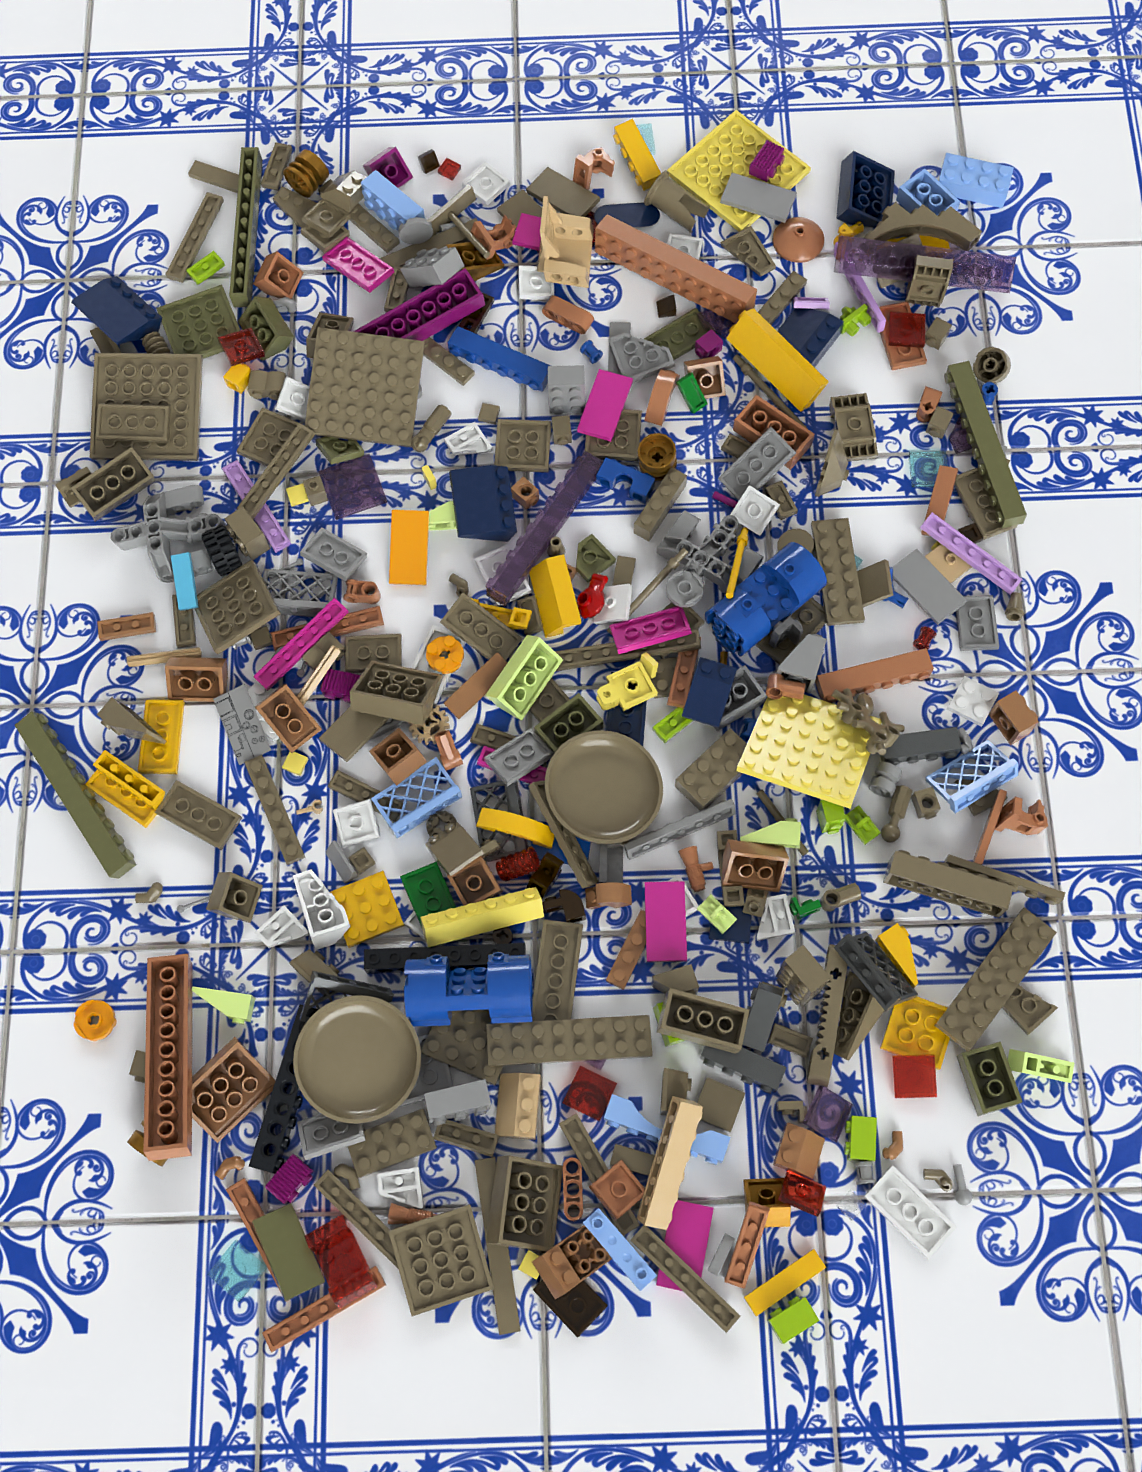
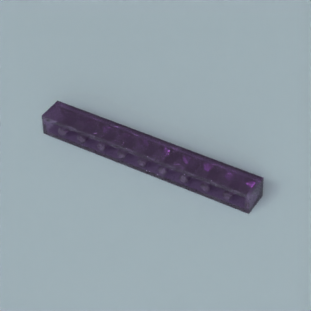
[485,451,604,606]

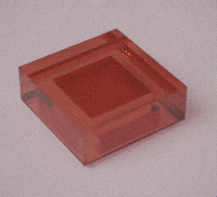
[438,158,461,181]

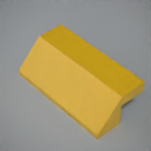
[529,554,581,638]
[86,750,165,828]

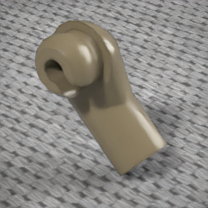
[449,573,469,597]
[135,882,163,903]
[334,1164,361,1191]
[923,1169,953,1192]

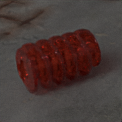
[496,846,540,882]

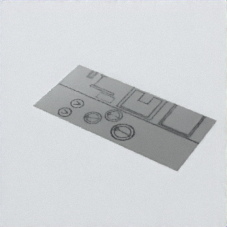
[213,684,271,765]

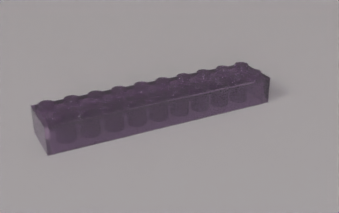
[834,236,1016,293]

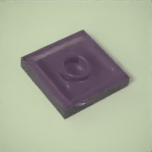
[803,1085,853,1143]

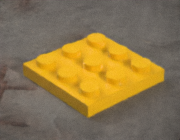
[330,871,405,948]
[880,996,950,1070]

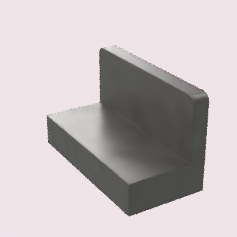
[599,844,623,883]

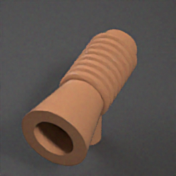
[678,846,713,892]
[388,1203,437,1224]

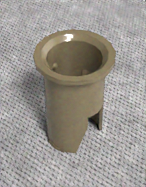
[644,170,710,233]

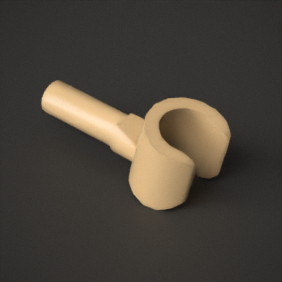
[296,800,323,815]

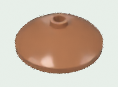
[772,217,824,263]

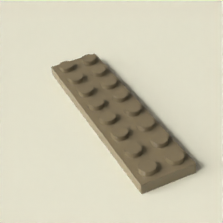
[934,907,1057,1052]
[486,1015,653,1066]

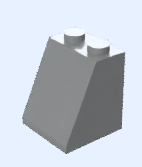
[777,634,827,694]

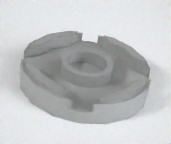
[398,217,433,244]
[666,570,704,607]

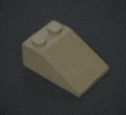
[306,312,354,358]
[97,697,167,744]
[425,822,484,876]

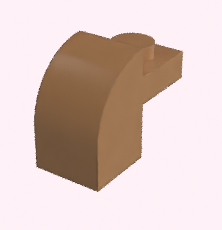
[585,882,632,909]

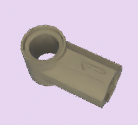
[820,883,862,912]

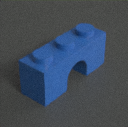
[596,458,655,504]

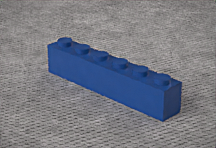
[447,326,551,392]

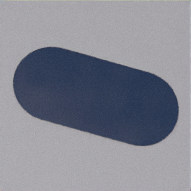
[594,202,660,227]

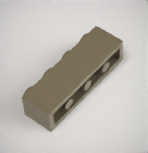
[634,467,687,541]

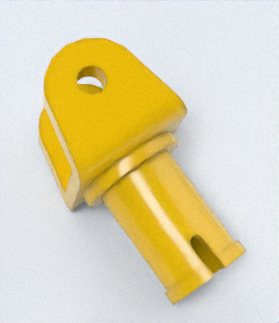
[833,222,864,247]

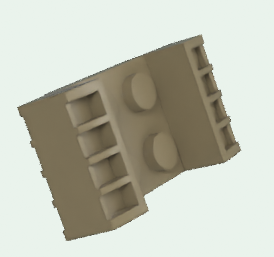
[905,255,953,308]
[829,393,878,462]

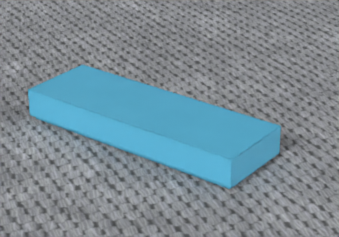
[171,552,199,611]

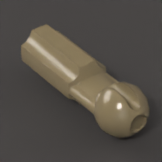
[411,405,452,452]
[881,785,913,843]

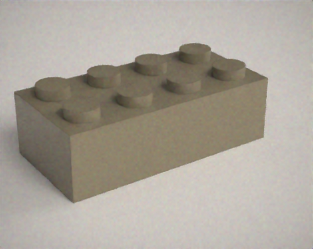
[71,447,155,522]
[675,728,747,811]
[776,945,831,1007]
[657,988,749,1054]

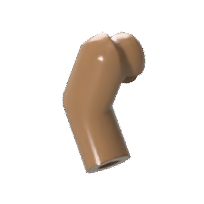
[882,1131,903,1160]
[214,1156,245,1180]

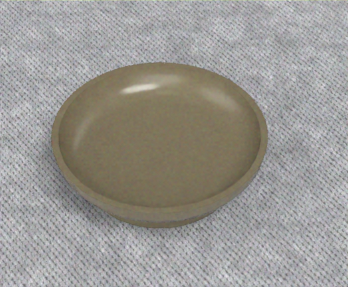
[545,730,663,845]
[293,995,421,1124]

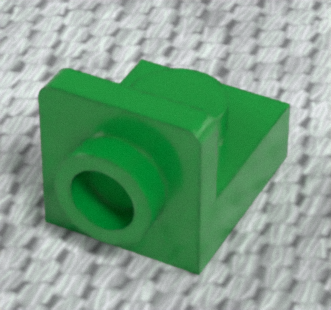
[789,897,822,920]

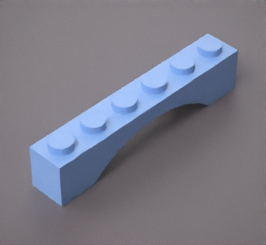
[604,1094,731,1165]

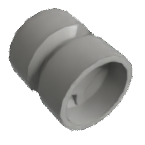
[868,762,902,798]

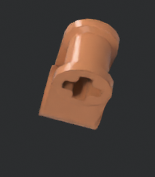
[916,386,943,423]
[343,579,381,604]

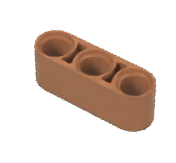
[542,295,594,334]
[563,1157,583,1222]

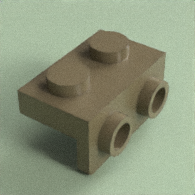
[55,467,92,508]

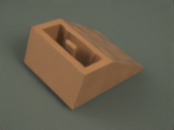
[532,1225,612,1299]

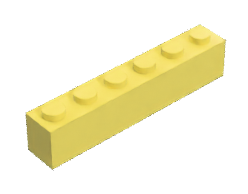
[420,887,544,948]

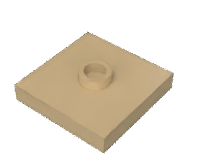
[925,544,972,583]

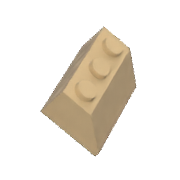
[495,1073,541,1140]

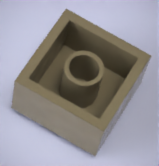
[224,506,270,560]

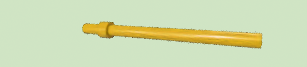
[726,527,749,599]

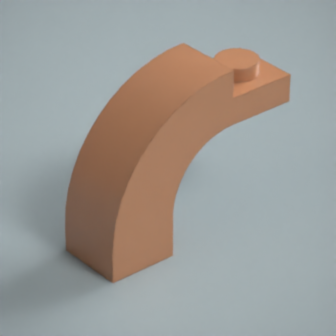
[644,369,680,426]

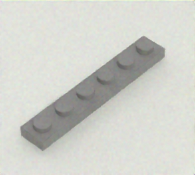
[624,799,736,860]

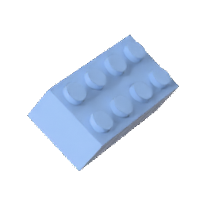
[939,153,1014,208]
[361,170,425,231]

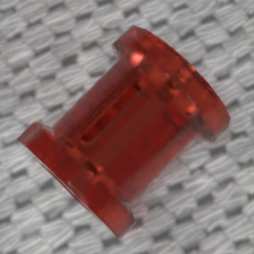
[913,626,937,651]

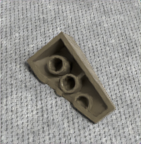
[815,429,850,497]
[834,971,884,1061]

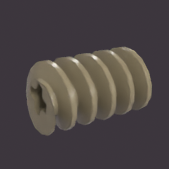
[142,332,171,354]

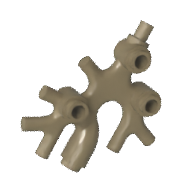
[831,688,905,755]

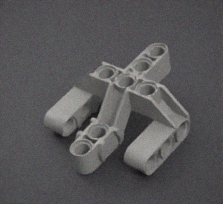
[110,485,227,583]
[656,510,763,594]

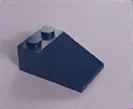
[682,657,737,728]

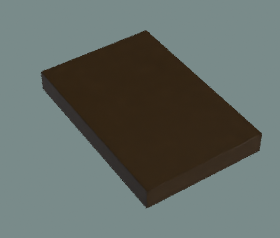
[533,1279,608,1338]

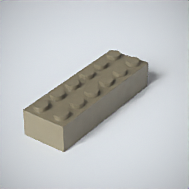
[883,850,1014,918]

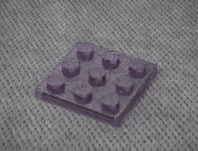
[318,454,387,520]

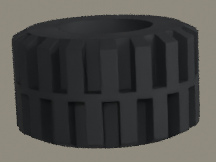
[202,525,242,576]

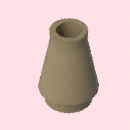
[547,537,565,557]
[1005,592,1024,621]

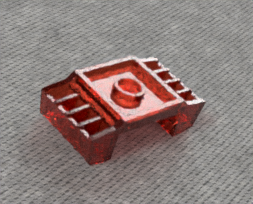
[304,1214,378,1309]

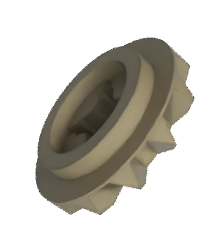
[426,811,457,837]

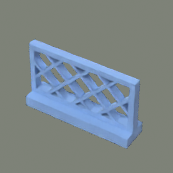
[925,740,1018,813]
[371,757,462,838]

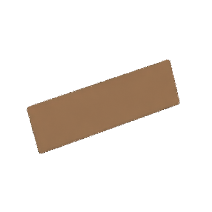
[444,652,507,719]

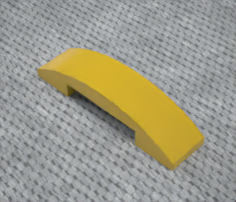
[471,598,532,629]
[476,808,555,849]

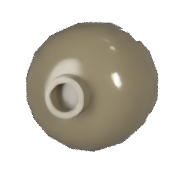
[973,347,1011,384]

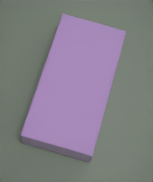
[793,297,830,309]

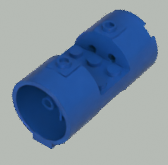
[705,542,827,657]
[404,952,533,1027]

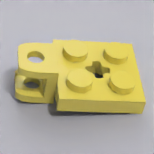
[596,661,658,711]

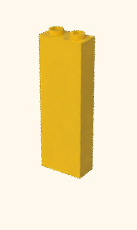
[726,308,829,412]

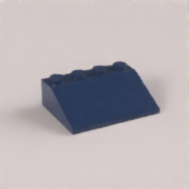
[836,151,895,228]
[71,276,163,345]
[778,308,844,368]
[449,465,517,542]

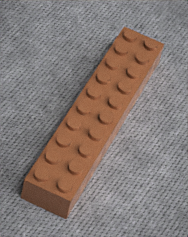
[595,214,757,324]
[143,954,193,1161]

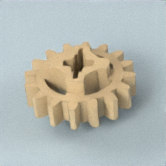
[408,706,450,745]

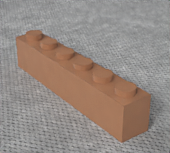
[815,648,934,703]

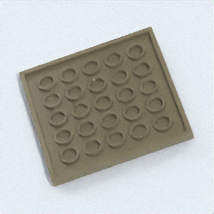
[305,327,425,448]
[89,353,203,461]

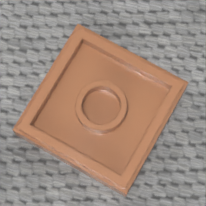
[589,1159,645,1221]

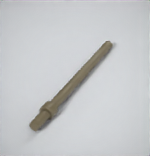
[733,354,808,429]
[607,547,689,635]

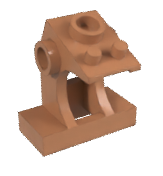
[573,147,615,190]
[471,215,516,259]
[995,796,1048,835]

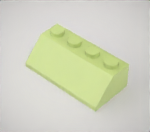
[485,635,563,721]

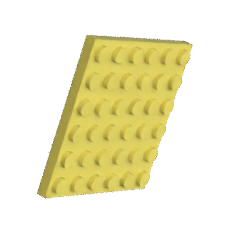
[667,110,811,232]
[737,694,882,809]

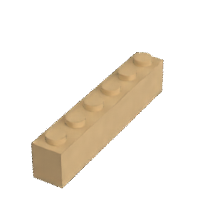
[637,1096,703,1230]

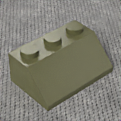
[238,296,294,361]

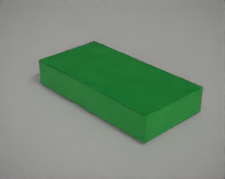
[676,373,708,413]

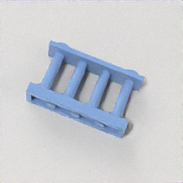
[583,1208,657,1291]

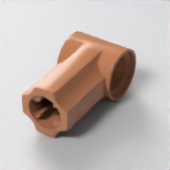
[766,673,806,699]
[434,730,463,771]

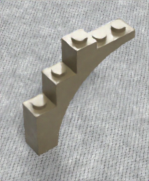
[863,202,982,252]

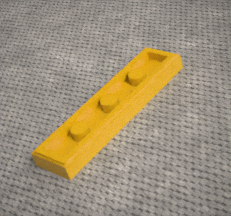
[744,1249,826,1316]

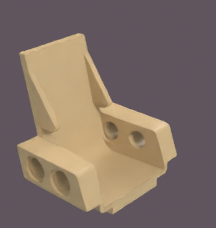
[537,196,594,288]

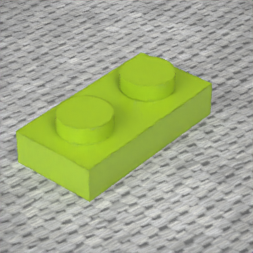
[186,251,225,285]
[652,707,694,743]

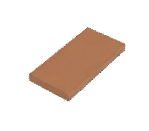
[879,301,927,370]

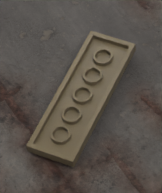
[811,518,865,626]
[533,919,583,1021]

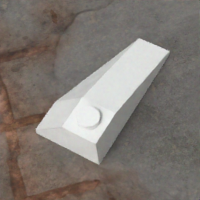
[293,869,350,950]

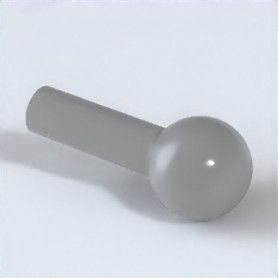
[439,216,470,232]
[953,1164,972,1205]

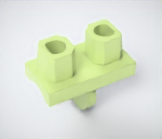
[697,894,737,934]

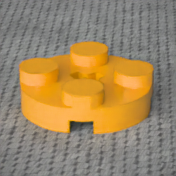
[426,635,464,674]
[74,1000,117,1041]

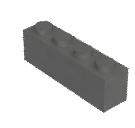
[880,727,962,765]
[700,1046,787,1094]

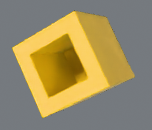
[223,361,251,394]

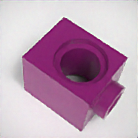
[695,329,723,358]

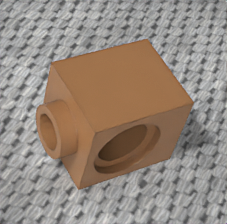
[511,477,539,510]

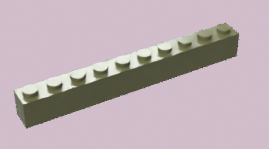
[229,147,263,307]
[944,361,1027,528]
[15,711,137,879]

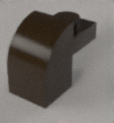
[526,851,564,899]
[542,889,586,923]

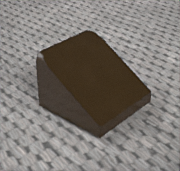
[656,295,676,318]

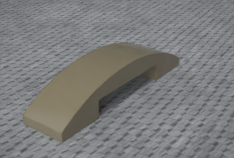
[717,830,745,907]

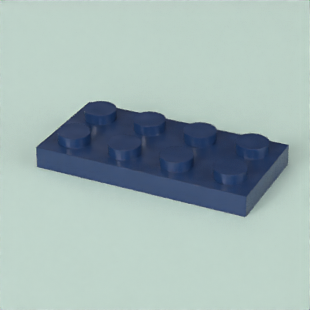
[606,672,647,746]

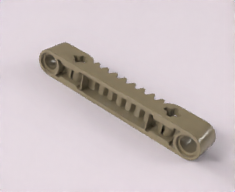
[806,944,848,1088]

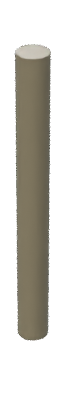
[448,212,490,258]
[757,789,809,856]

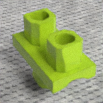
[840,304,872,336]
[845,805,881,845]

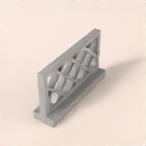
[263,569,338,617]

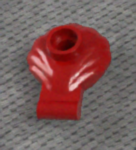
[577,573,608,619]

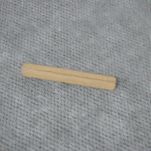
[296,645,341,706]
[127,647,202,667]

